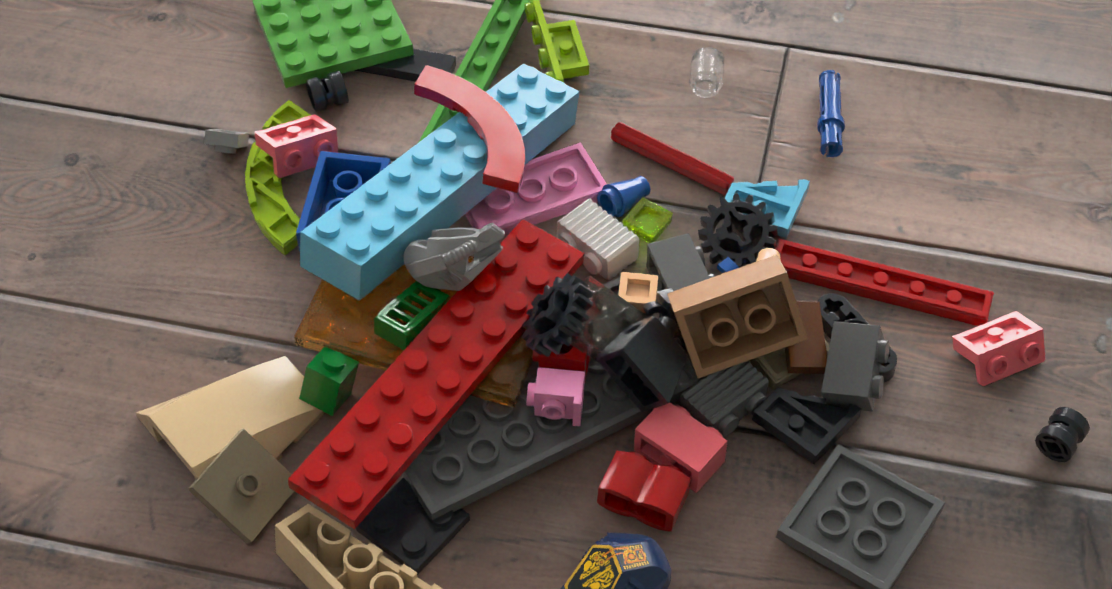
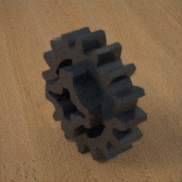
[698,193,778,268]
[522,274,593,357]

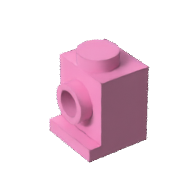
[526,367,585,426]

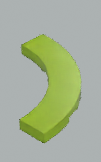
[245,100,311,255]

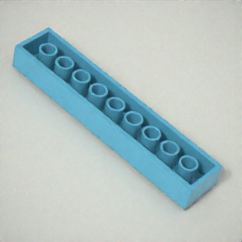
[300,64,579,301]

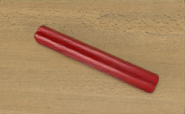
[611,122,734,195]

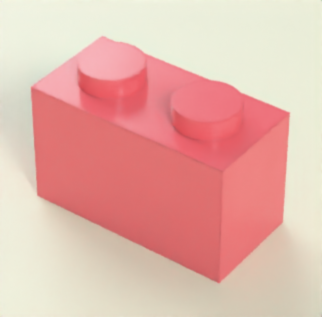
[634,402,728,493]

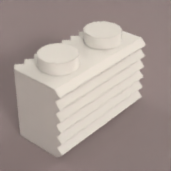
[557,198,639,281]

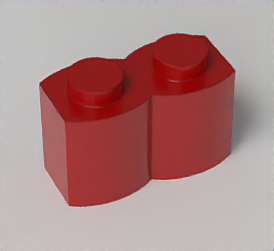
[597,451,691,532]

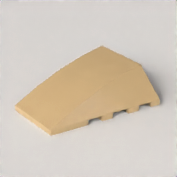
[136,356,325,479]

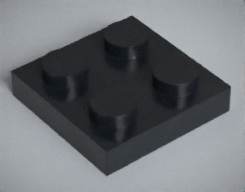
[356,477,470,575]

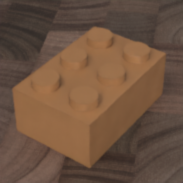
[667,254,808,378]

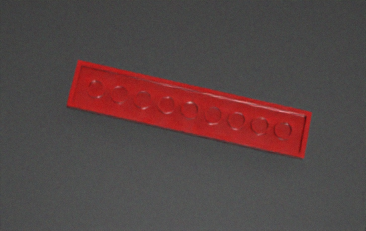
[288,219,584,530]

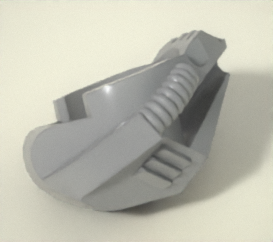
[403,223,505,291]

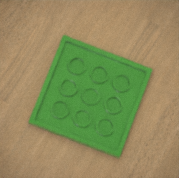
[252,0,414,88]

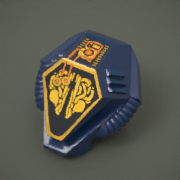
[560,533,672,589]

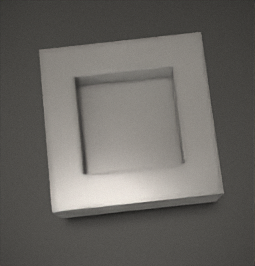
[204,129,249,153]

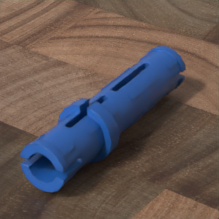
[817,70,845,158]

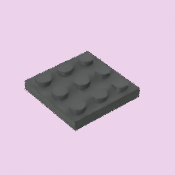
[776,444,945,589]

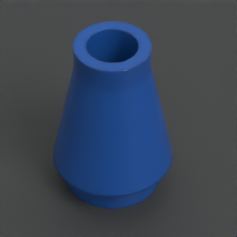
[597,176,651,217]

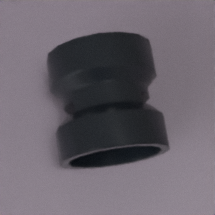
[306,71,349,112]
[1035,407,1090,462]

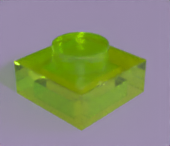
[623,197,673,243]

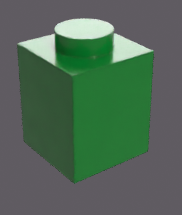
[299,345,359,416]

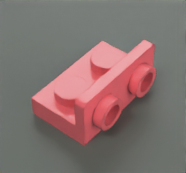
[255,114,338,178]
[952,311,1045,386]

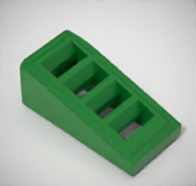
[374,281,450,350]

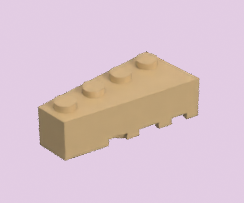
[275,504,443,589]

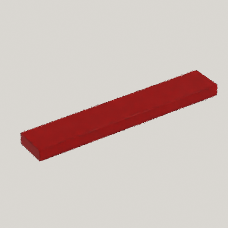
[775,238,994,326]

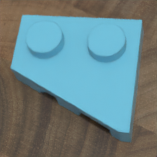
[725,179,810,239]

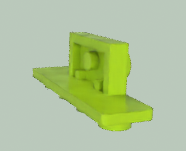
[524,0,589,83]

